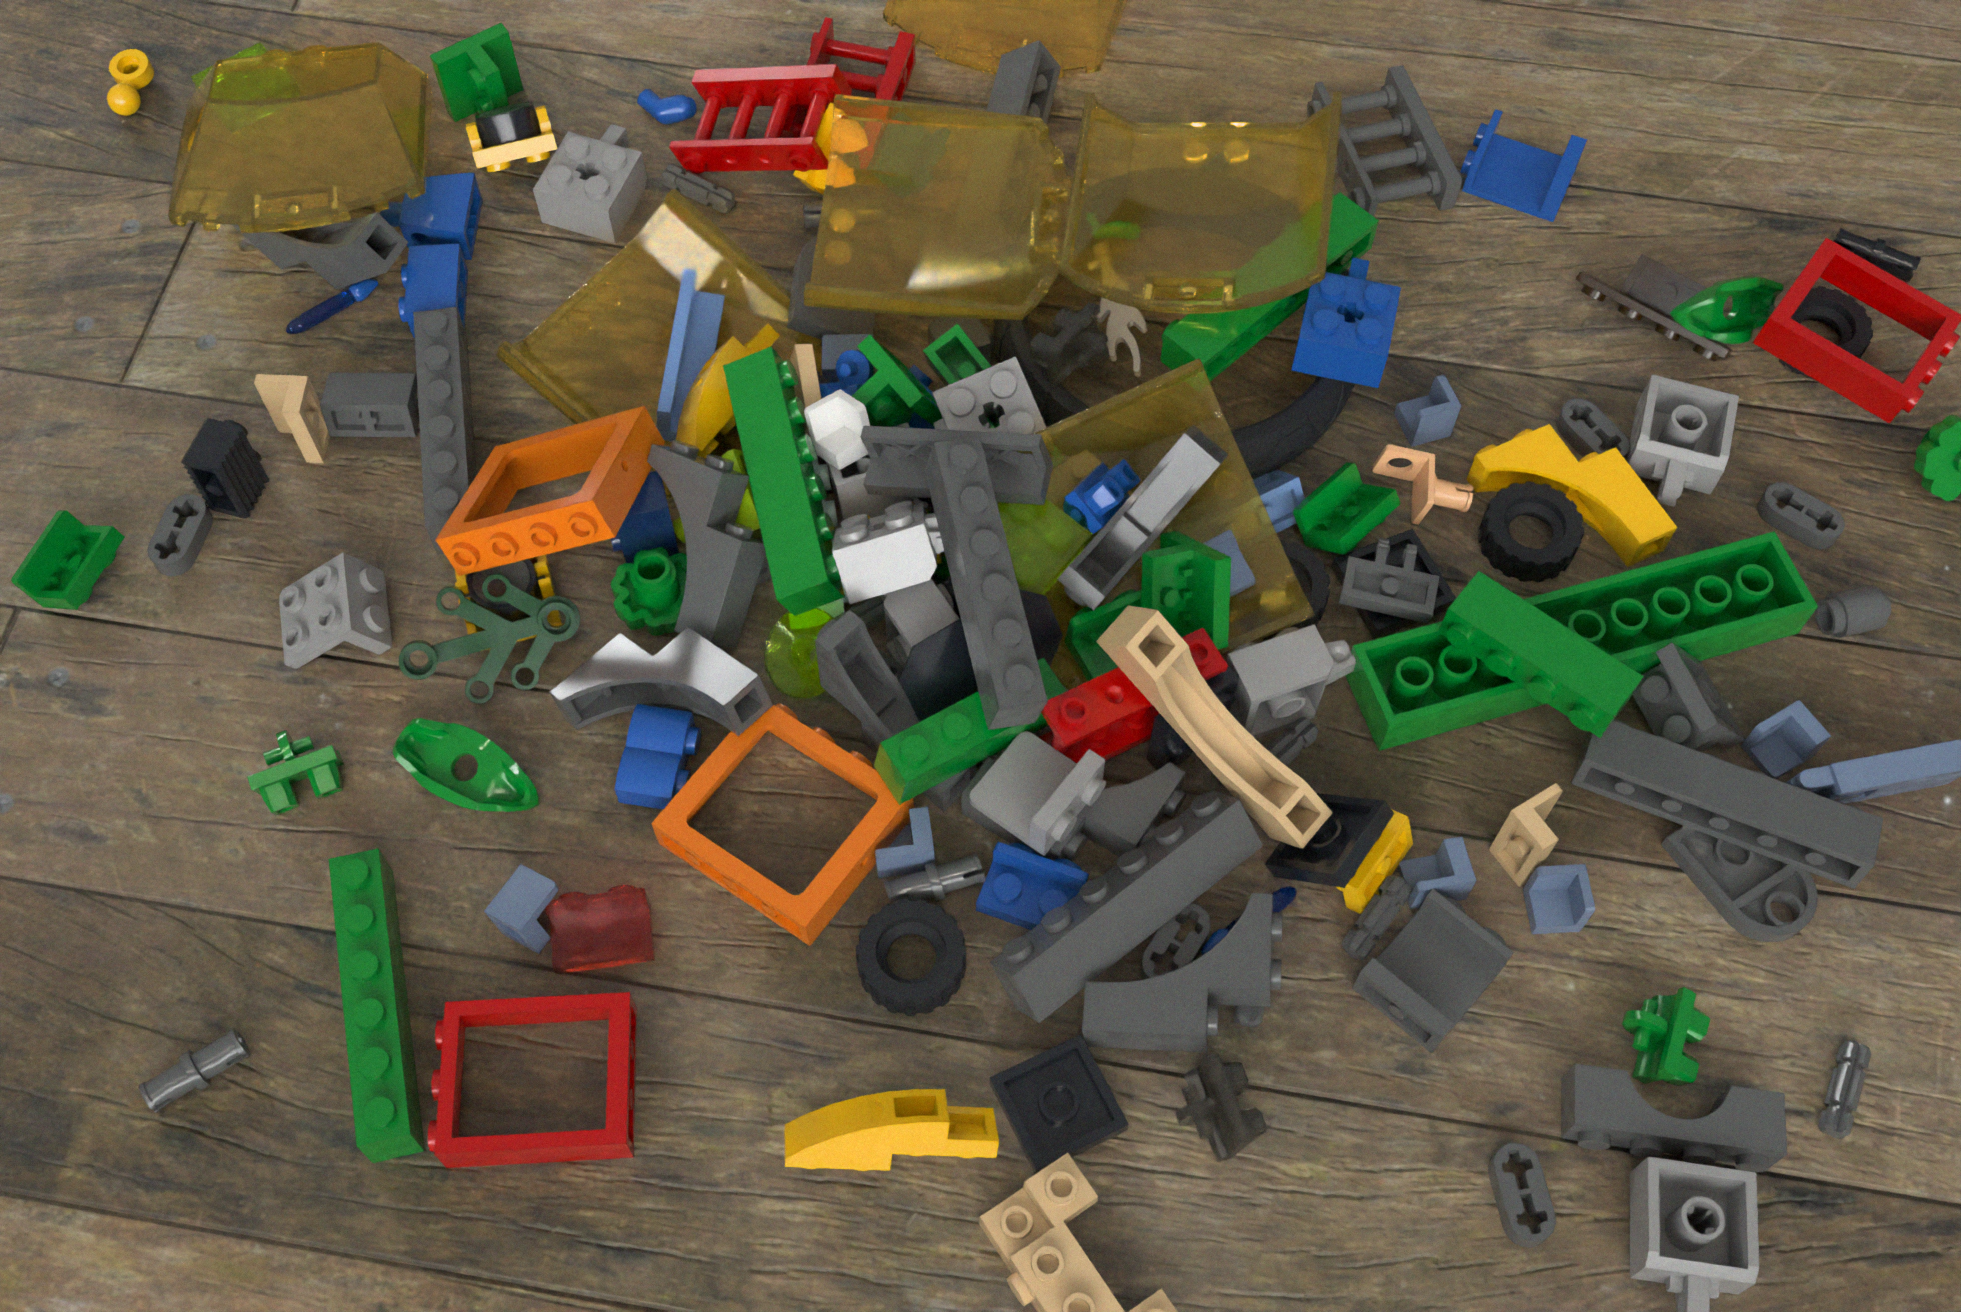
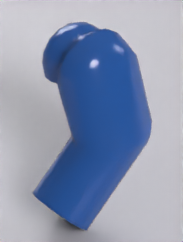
[637,89,697,125]

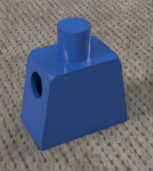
[380,173,483,260]

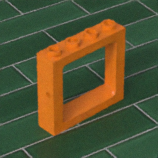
[436,406,665,576]
[651,703,914,946]

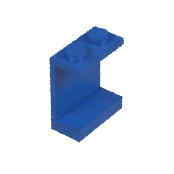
[1460,109,1587,222]

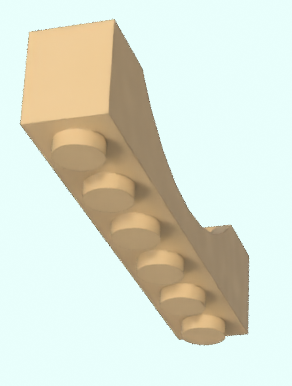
[1096,605,1333,849]

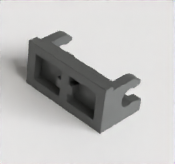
[320,373,419,437]

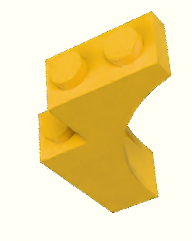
[1466,424,1677,567]

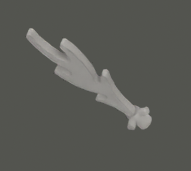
[1087,245,1148,376]

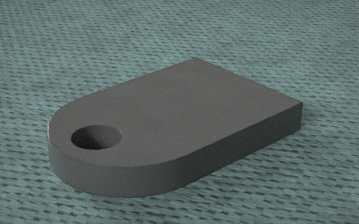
[787,235,878,340]
[1661,826,1818,942]

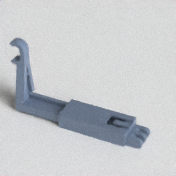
[1786,739,1961,804]

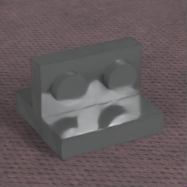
[1633,643,1745,752]

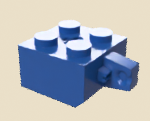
[1291,258,1401,388]

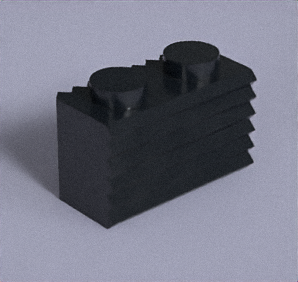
[181,418,270,519]

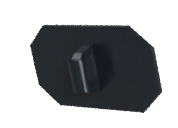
[899,589,1063,721]

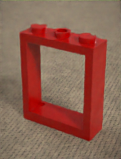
[1752,238,1961,424]
[428,992,637,1168]

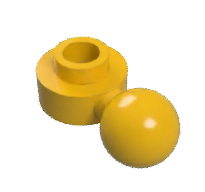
[107,49,154,116]

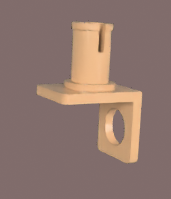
[1372,444,1473,525]

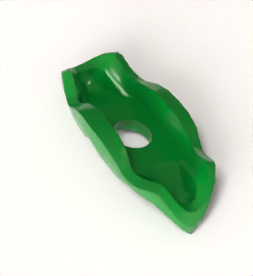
[1670,276,1784,344]
[392,718,540,812]

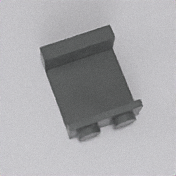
[1352,889,1514,1053]

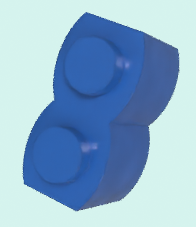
[615,704,701,809]

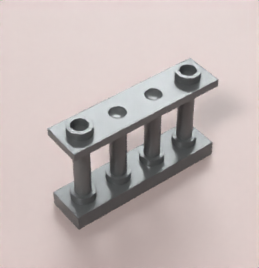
[1307,65,1463,216]

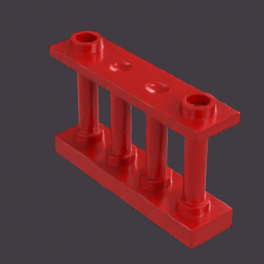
[781,17,916,174]
[669,64,852,174]
[1038,628,1229,763]

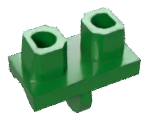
[247,730,344,815]
[1622,987,1710,1086]

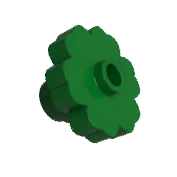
[1914,414,1961,501]
[610,547,687,636]

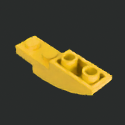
[676,324,780,458]
[784,1089,999,1171]

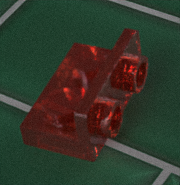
[545,885,655,974]

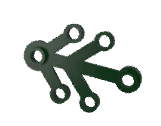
[398,572,580,704]

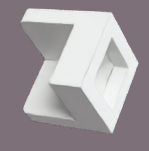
[804,389,870,470]

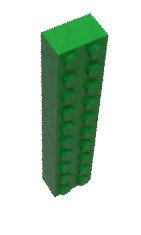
[1345,531,1818,751]

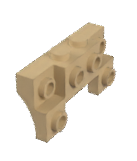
[979,1153,1178,1312]

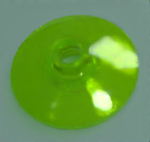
[764,608,835,699]

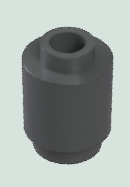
[1815,585,1891,638]

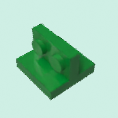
[430,23,524,122]
[852,334,943,427]
[1141,530,1231,649]

